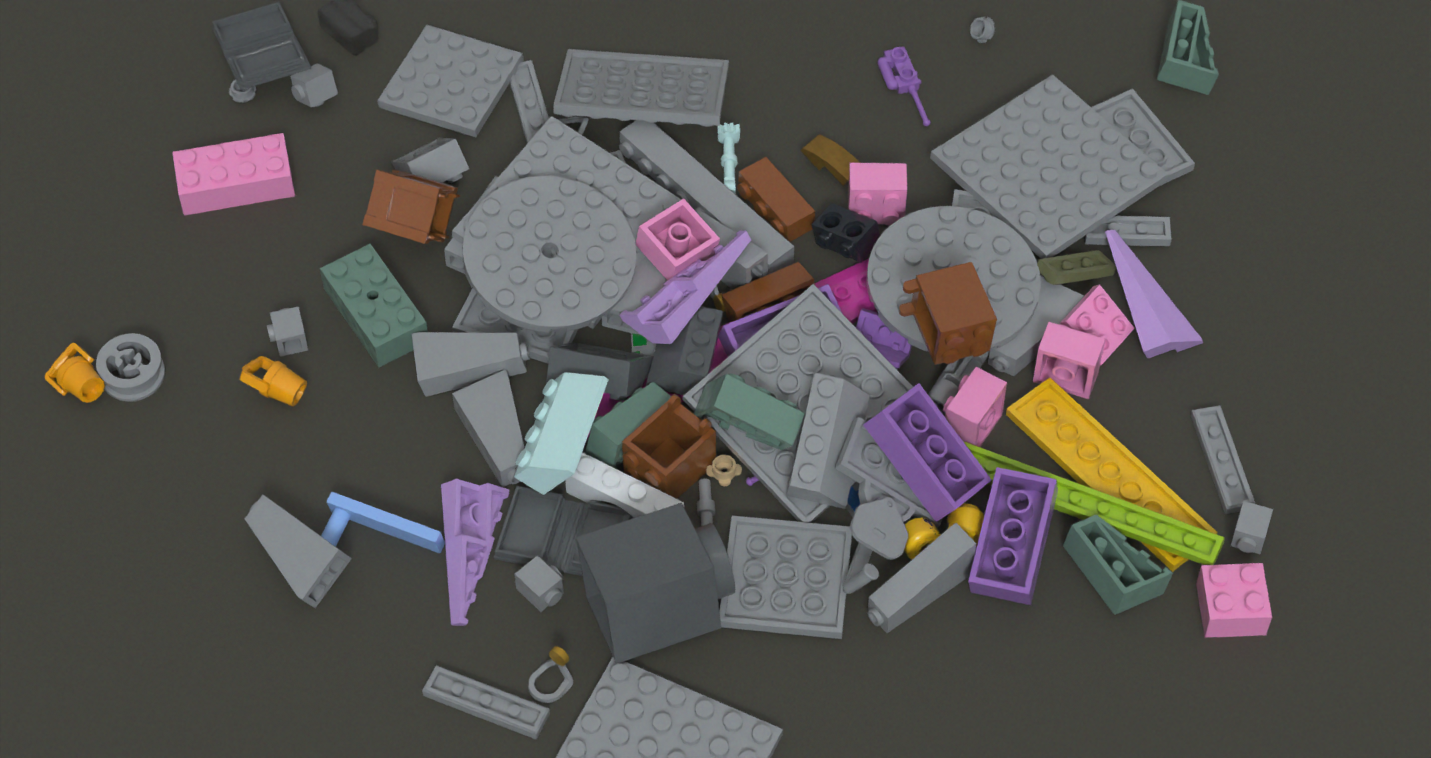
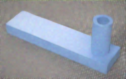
[321,491,445,553]

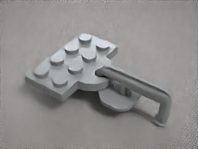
[835,417,942,594]

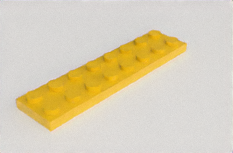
[1006,377,1218,572]

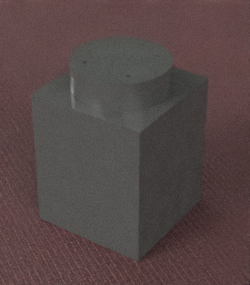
[576,503,735,664]

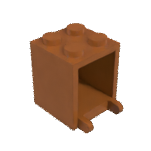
[899,262,997,365]
[622,394,716,499]

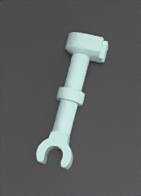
[718,123,740,194]

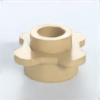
[706,455,742,486]

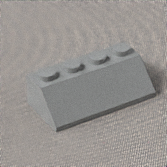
[787,373,870,509]

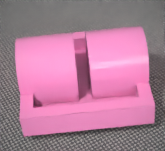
[1060,285,1135,366]

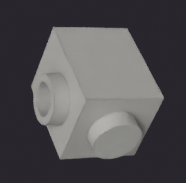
[290,63,338,107]
[267,307,308,357]
[1231,501,1273,554]
[515,555,564,612]

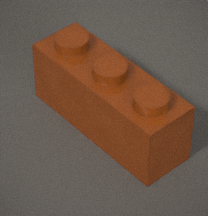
[737,157,815,242]
[722,262,815,322]

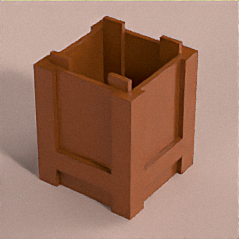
[362,169,460,244]

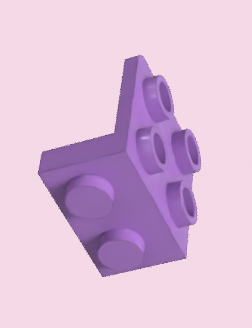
[856,308,912,368]

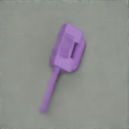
[877,47,931,126]

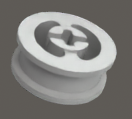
[96,333,165,402]

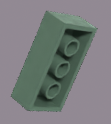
[320,244,428,368]

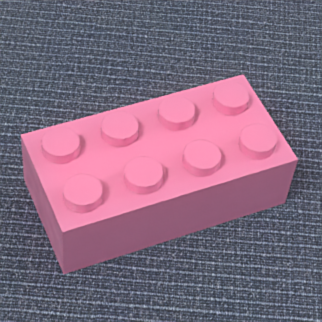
[172,133,295,216]

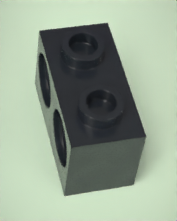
[812,203,880,263]

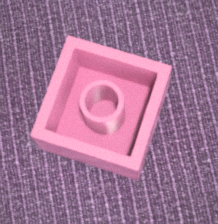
[848,163,907,226]
[635,198,720,281]
[1033,322,1105,399]
[943,367,1007,447]
[1196,563,1272,638]

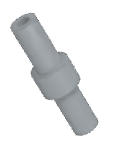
[697,479,715,526]

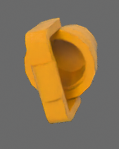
[45,343,105,403]
[239,356,307,406]

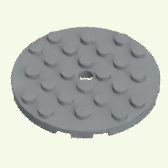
[462,176,637,332]
[866,206,1041,352]

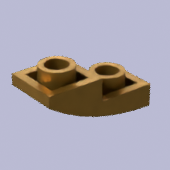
[801,134,860,185]

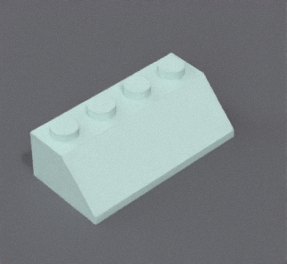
[514,372,609,495]

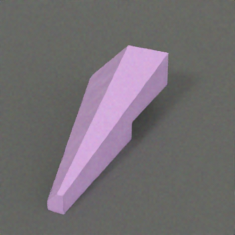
[620,230,751,344]
[1105,230,1203,359]
[441,479,509,626]

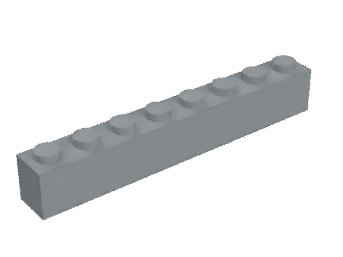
[619,120,794,275]

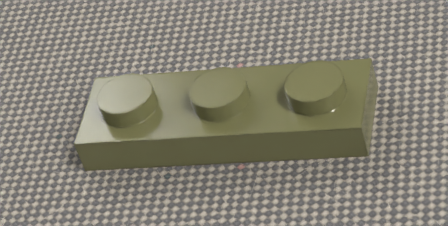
[1037,250,1117,285]

